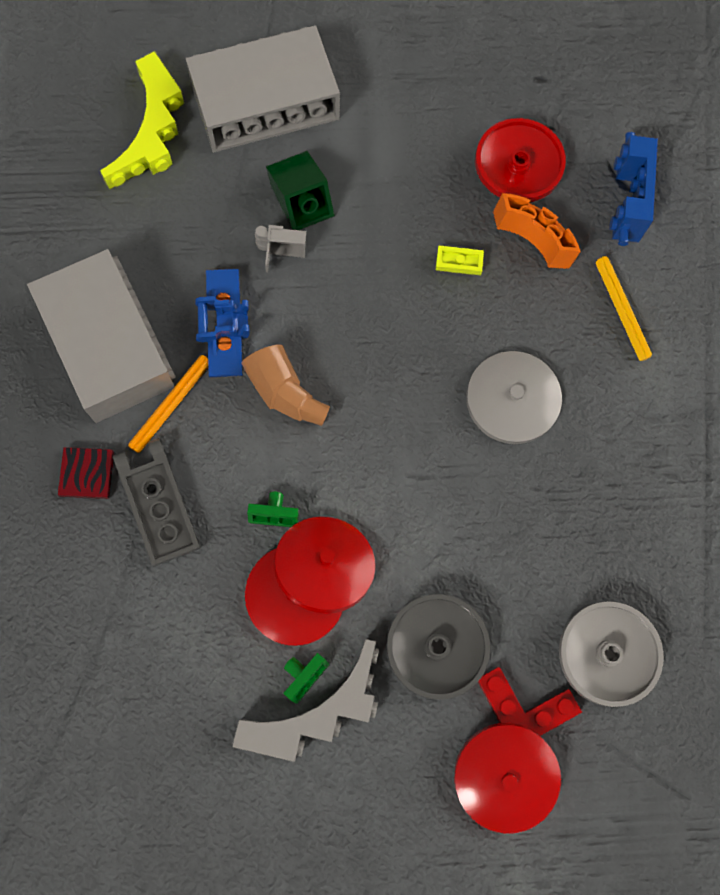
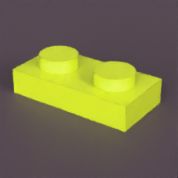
[436,245,484,275]

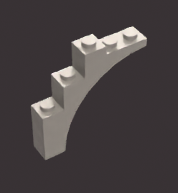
[232,639,379,762]

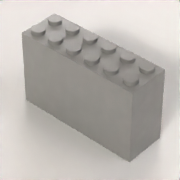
[186,25,340,153]
[27,249,176,423]

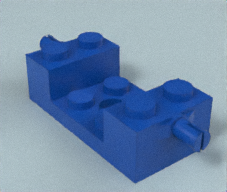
[609,132,658,246]

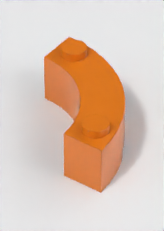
[493,193,581,269]

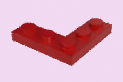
[478,667,582,736]

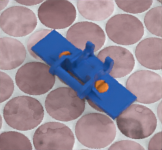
[195,269,250,377]

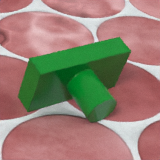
[247,491,299,527]
[283,653,330,704]

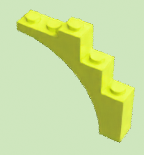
[100,51,184,189]

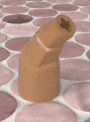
[242,344,330,426]

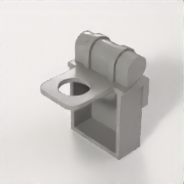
[255,225,306,272]

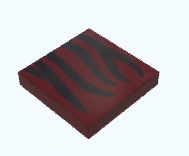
[58,447,114,499]

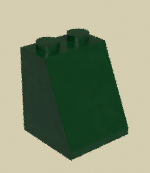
[266,151,335,230]

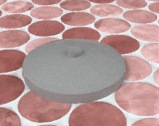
[466,351,562,444]
[559,602,664,707]

